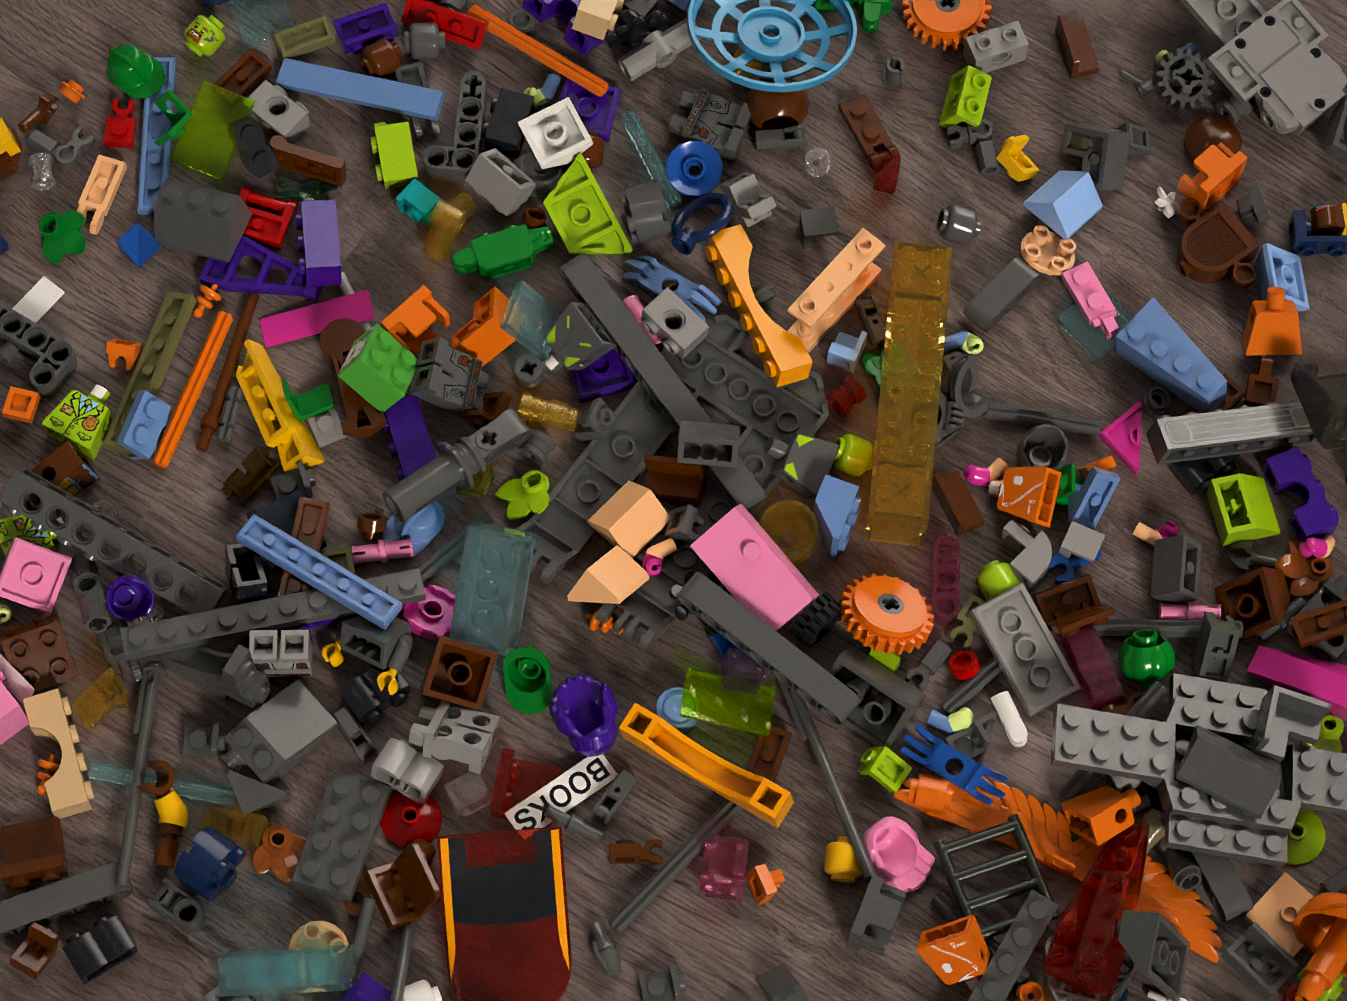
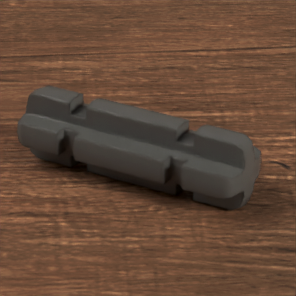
[216,386,244,443]

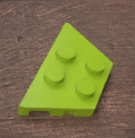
[543,153,633,255]

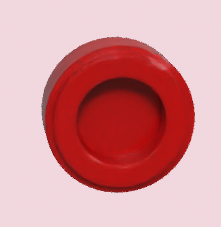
[948,650,980,680]

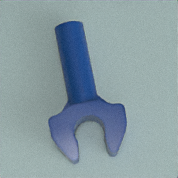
[1048,549,1102,585]

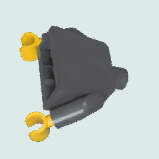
[322,616,413,695]

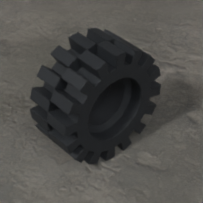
[790,592,842,648]

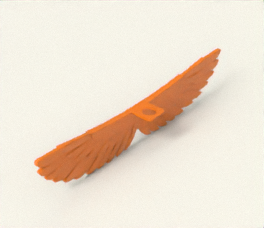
[893,770,1222,963]

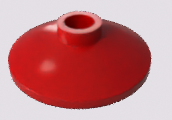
[381,792,442,849]

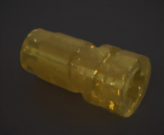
[517,392,580,432]

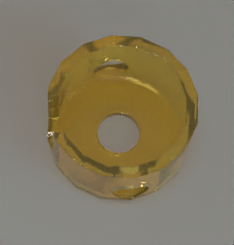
[759,500,819,566]

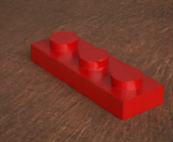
[401,0,489,50]

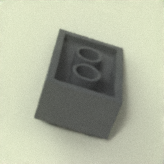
[224,680,339,786]

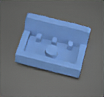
[116,390,171,460]

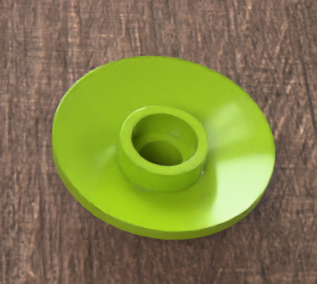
[1286,811,1325,865]

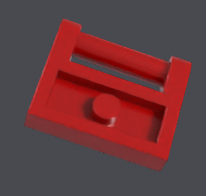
[239,186,299,249]

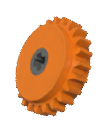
[902,0,992,51]
[839,573,934,655]

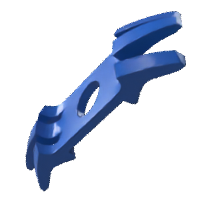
[900,724,1008,806]

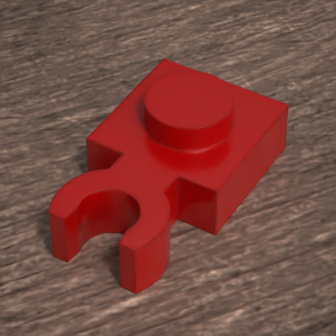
[103,99,137,148]

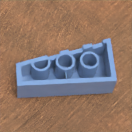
[1116,297,1227,413]

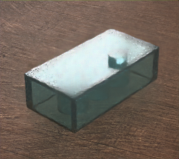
[449,522,536,656]
[217,945,356,1000]

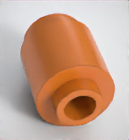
[907,776,954,812]

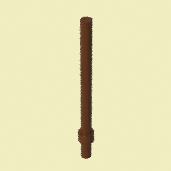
[196,292,260,452]

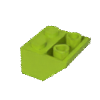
[1206,473,1280,546]

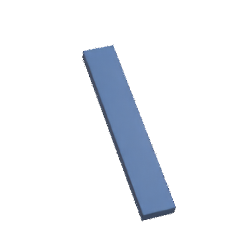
[137,57,177,215]
[276,58,445,121]
[236,514,403,630]

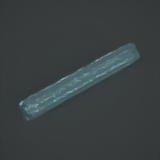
[621,110,681,209]

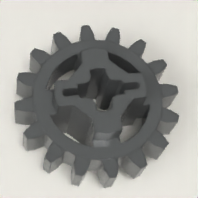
[1152,48,1215,110]

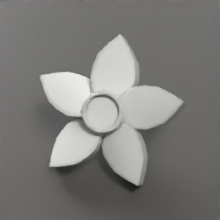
[1154,186,1179,218]

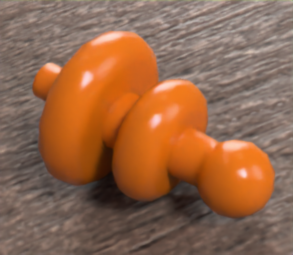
[193,284,221,318]
[585,607,624,634]
[37,754,60,795]

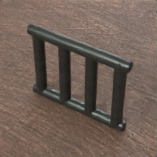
[933,814,1060,940]

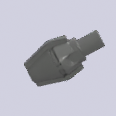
[589,922,622,976]

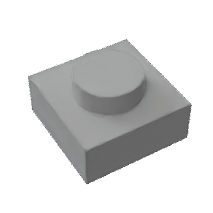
[307,408,346,448]

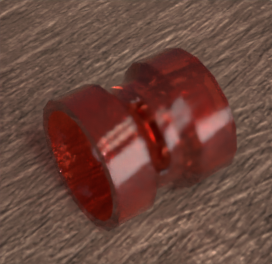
[826,376,867,417]

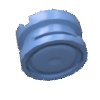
[656,687,699,734]

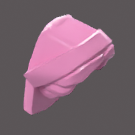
[862,816,935,892]

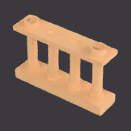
[787,228,886,354]

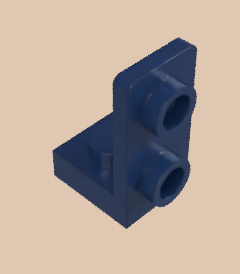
[1289,210,1347,257]

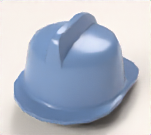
[382,501,445,559]

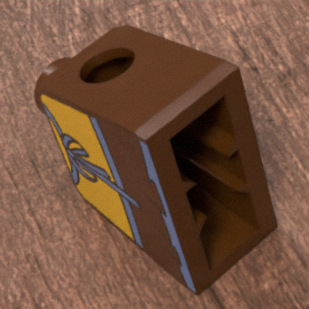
[30,441,100,505]

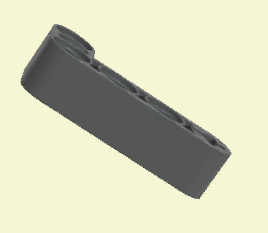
[423,71,487,183]
[0,302,77,398]

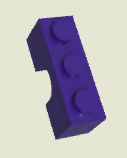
[522,0,609,56]
[1262,447,1339,542]

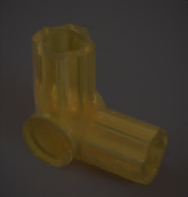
[423,192,476,261]

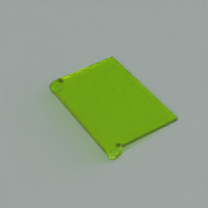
[171,80,255,181]
[680,666,776,737]

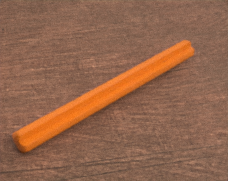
[467,5,609,97]
[152,311,233,468]

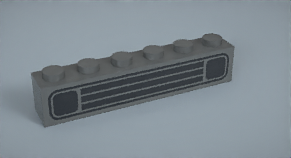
[1146,399,1325,465]

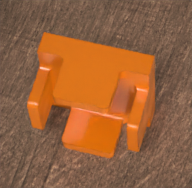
[1177,142,1248,217]
[381,285,450,357]

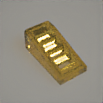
[201,806,271,849]

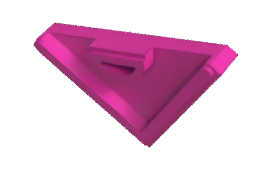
[1098,401,1143,475]

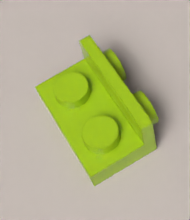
[939,65,992,129]

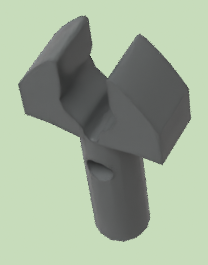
[1228,540,1280,573]

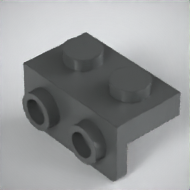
[1221,922,1300,1000]

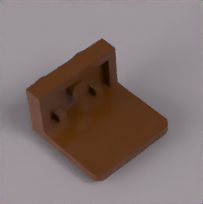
[1032,574,1115,637]
[0,612,77,692]
[0,816,69,888]
[363,842,441,930]

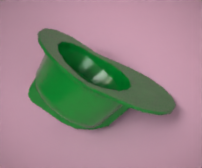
[106,44,166,99]
[503,644,552,715]

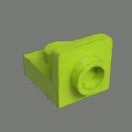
[857,746,912,793]

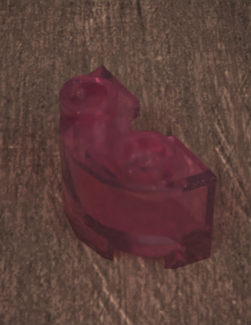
[700,835,750,902]

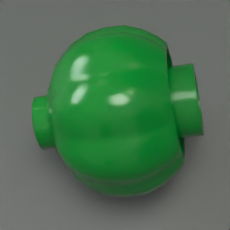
[1118,629,1175,688]

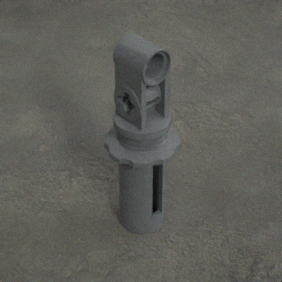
[383,409,532,523]

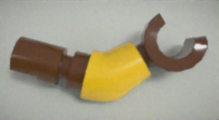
[136,760,188,868]

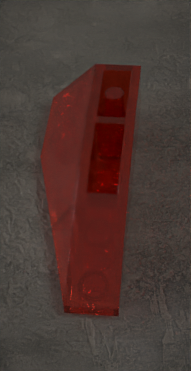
[1042,823,1150,994]

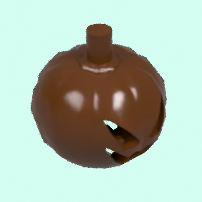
[745,69,809,130]

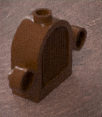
[1176,198,1260,288]

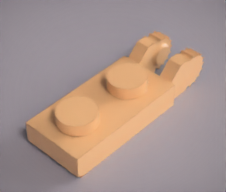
[77,155,127,235]

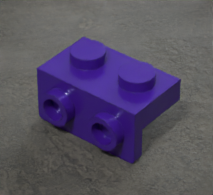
[333,3,398,55]

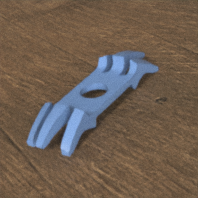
[622,256,721,322]

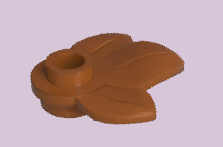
[1273,540,1333,597]
[252,824,307,885]

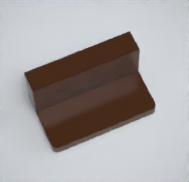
[1055,14,1099,79]
[644,454,709,505]
[931,471,984,536]

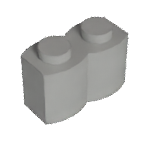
[371,738,444,804]

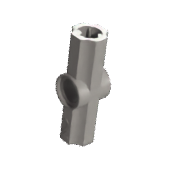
[618,18,701,81]

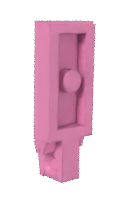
[1061,261,1119,339]

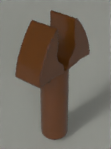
[18,93,59,133]

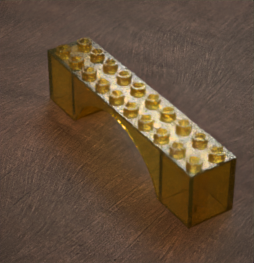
[864,241,953,546]

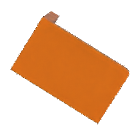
[451,287,519,367]

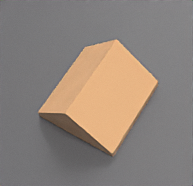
[587,481,671,559]
[567,545,650,604]

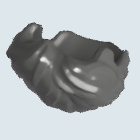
[1016,423,1068,470]

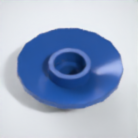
[666,141,723,197]

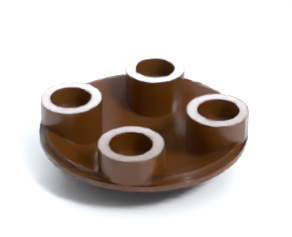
[1184,115,1242,160]

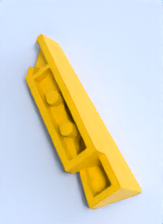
[236,339,325,472]

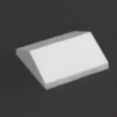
[517,97,593,169]

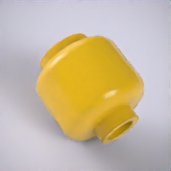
[824,836,862,883]

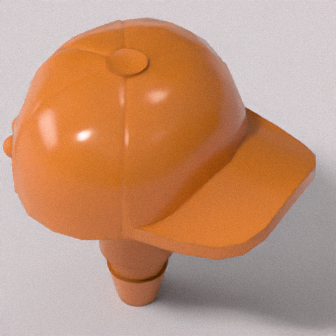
[1293,892,1347,1001]

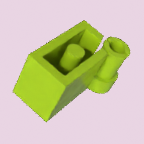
[370,120,419,189]

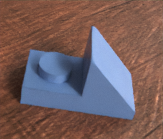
[1068,467,1121,529]

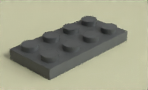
[291,771,392,901]

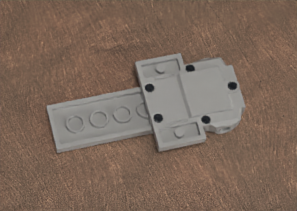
[1180,0,1347,135]

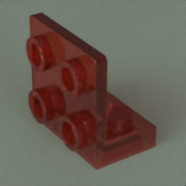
[490,748,563,826]

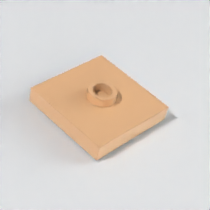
[1244,872,1322,958]

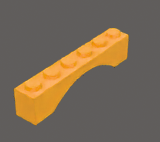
[705,224,813,388]
[619,703,794,828]

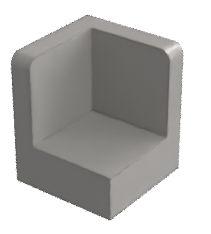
[1058,521,1105,562]

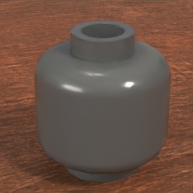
[405,22,445,60]
[936,203,981,244]

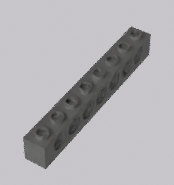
[0,466,229,615]

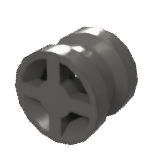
[1215,92,1252,126]
[514,354,544,390]
[519,429,556,465]

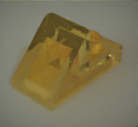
[72,667,129,728]

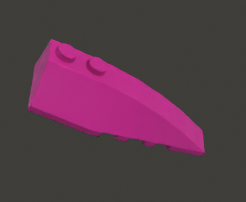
[1246,645,1347,722]

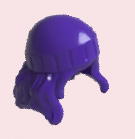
[549,674,618,757]

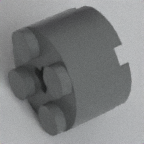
[619,178,673,244]

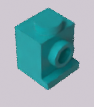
[395,178,442,226]

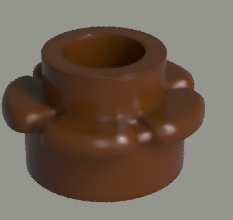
[519,206,547,229]

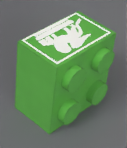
[338,323,418,413]

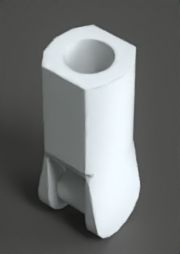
[990,691,1028,748]

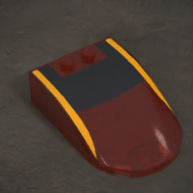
[437,826,572,1001]

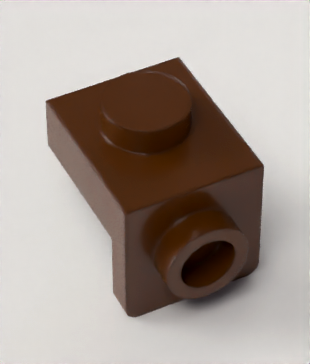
[462,391,512,430]
[9,922,59,979]

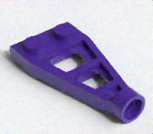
[199,236,323,301]

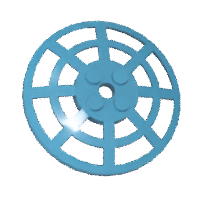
[687,0,857,92]

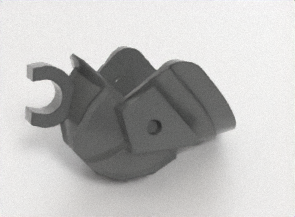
[934,351,988,418]

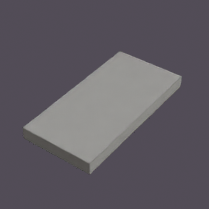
[969,582,1081,718]

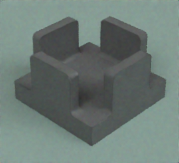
[847,875,906,956]

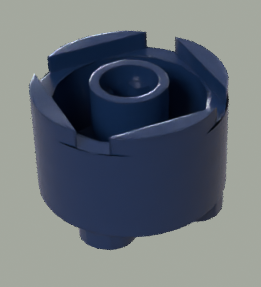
[174,826,247,901]

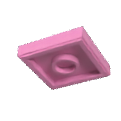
[0,537,72,614]

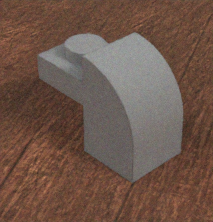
[720,172,777,228]
[1001,520,1052,592]

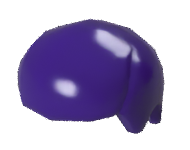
[105,575,155,622]

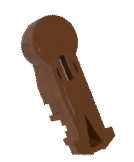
[319,318,387,438]

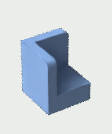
[827,331,868,373]

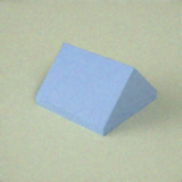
[1023,170,1103,240]
[1255,243,1310,312]

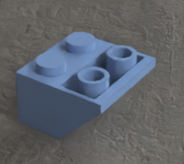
[812,474,862,560]

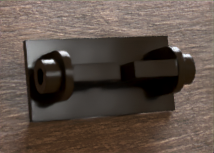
[221,446,281,506]

